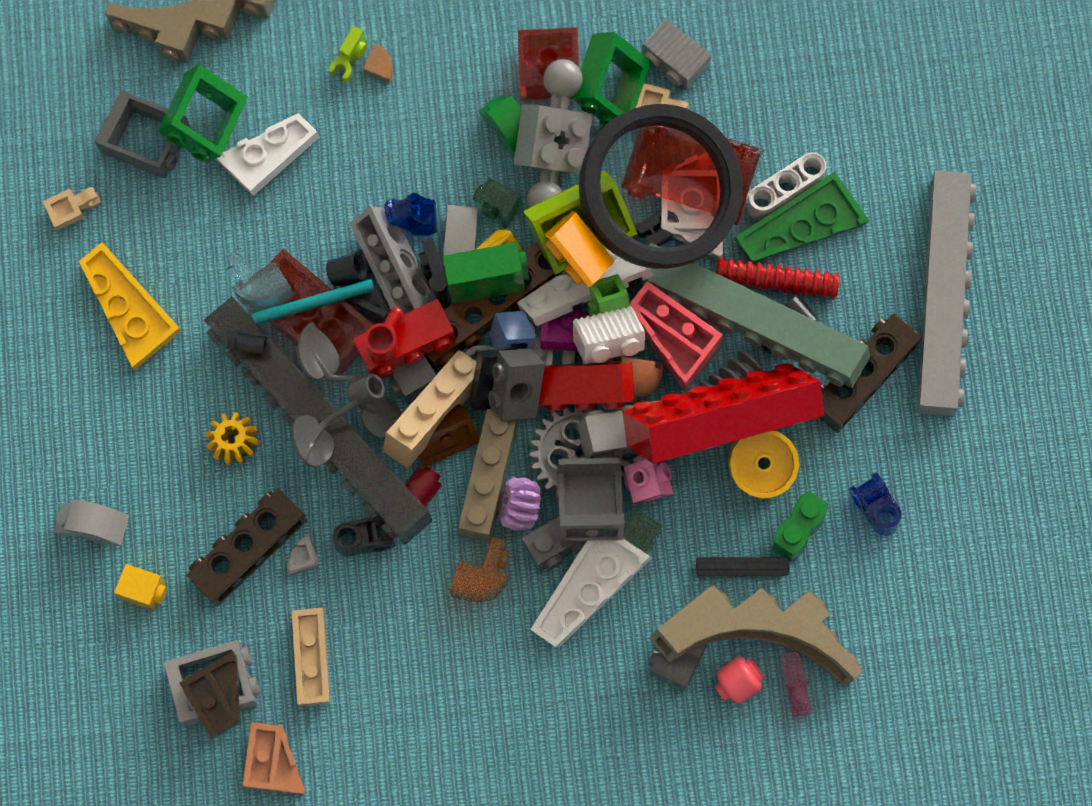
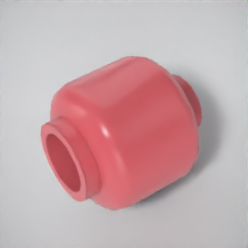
[715,656,764,704]

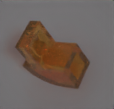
[450,537,509,603]

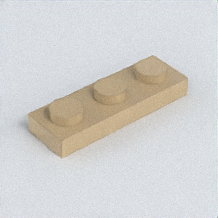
[292,608,331,706]

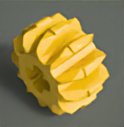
[205,412,259,466]

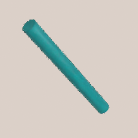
[252,279,375,325]

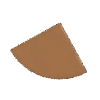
[363,43,393,83]

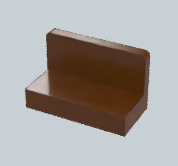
[419,404,480,467]

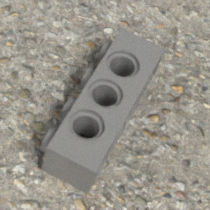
[349,206,436,315]

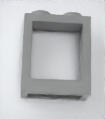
[164,640,261,727]

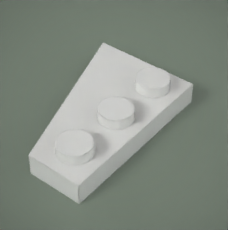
[215,114,320,196]

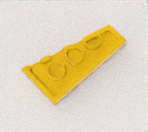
[79,242,181,371]

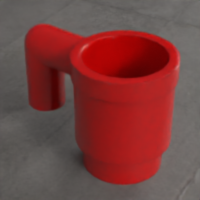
[365,307,404,362]

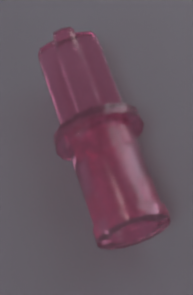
[782,651,813,717]

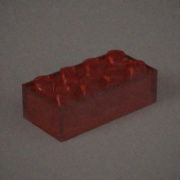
[242,248,373,376]

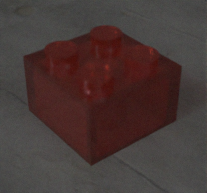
[518,27,579,100]

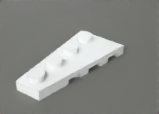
[517,249,653,327]

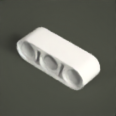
[748,153,826,221]

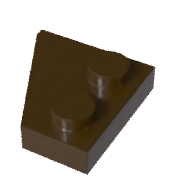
[179,651,240,740]

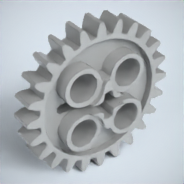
[529,406,630,500]

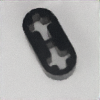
[631,210,679,246]

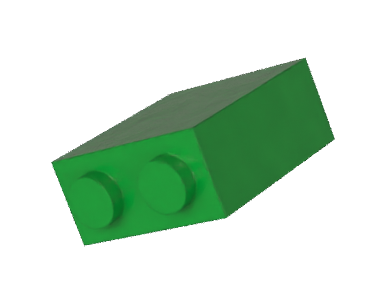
[443,242,529,304]

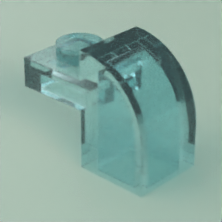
[226,250,294,310]

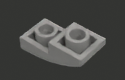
[442,205,478,267]

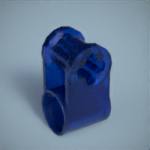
[384,192,437,236]
[848,472,902,536]

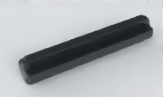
[695,557,789,576]

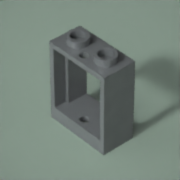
[95,90,191,179]

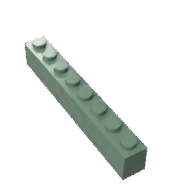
[635,243,870,388]

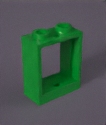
[571,32,651,126]
[158,64,248,163]

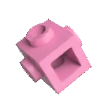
[624,456,674,503]

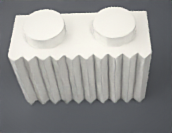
[573,306,645,364]

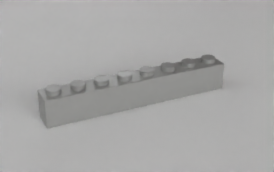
[917,170,976,417]

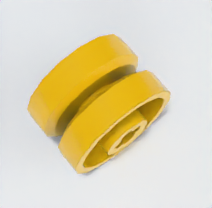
[727,430,800,499]

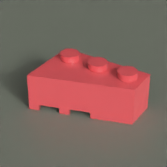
[630,281,723,392]

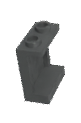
[558,456,625,542]

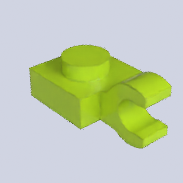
[329,26,368,84]

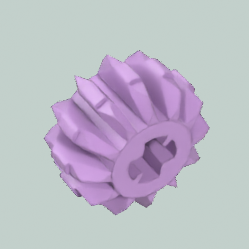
[498,477,542,531]

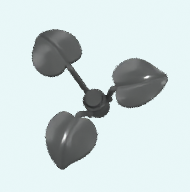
[291,322,402,467]

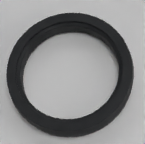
[579,104,743,269]

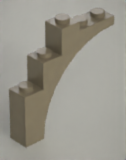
[105,0,276,62]
[649,585,863,688]

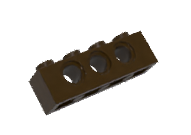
[819,313,922,434]
[186,488,308,607]

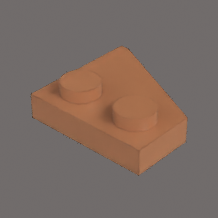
[242,722,305,795]

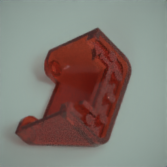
[621,126,764,225]

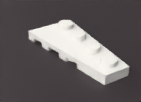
[530,539,652,647]

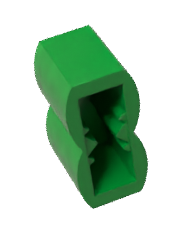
[772,491,828,562]

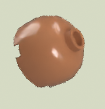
[603,356,664,403]

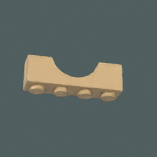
[382,350,476,469]

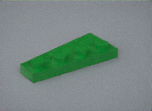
[734,172,869,263]

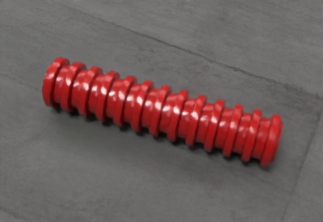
[716,257,840,300]

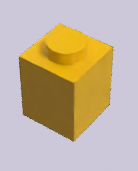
[114,564,167,611]

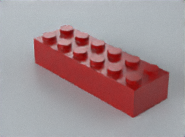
[622,363,824,464]

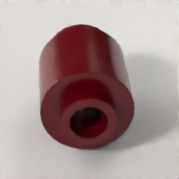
[398,466,442,514]

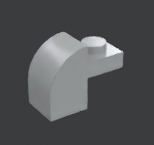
[54,500,129,545]

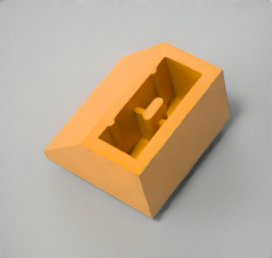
[544,211,615,288]

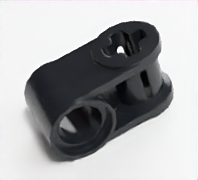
[333,514,395,556]

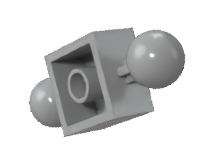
[514,59,592,209]

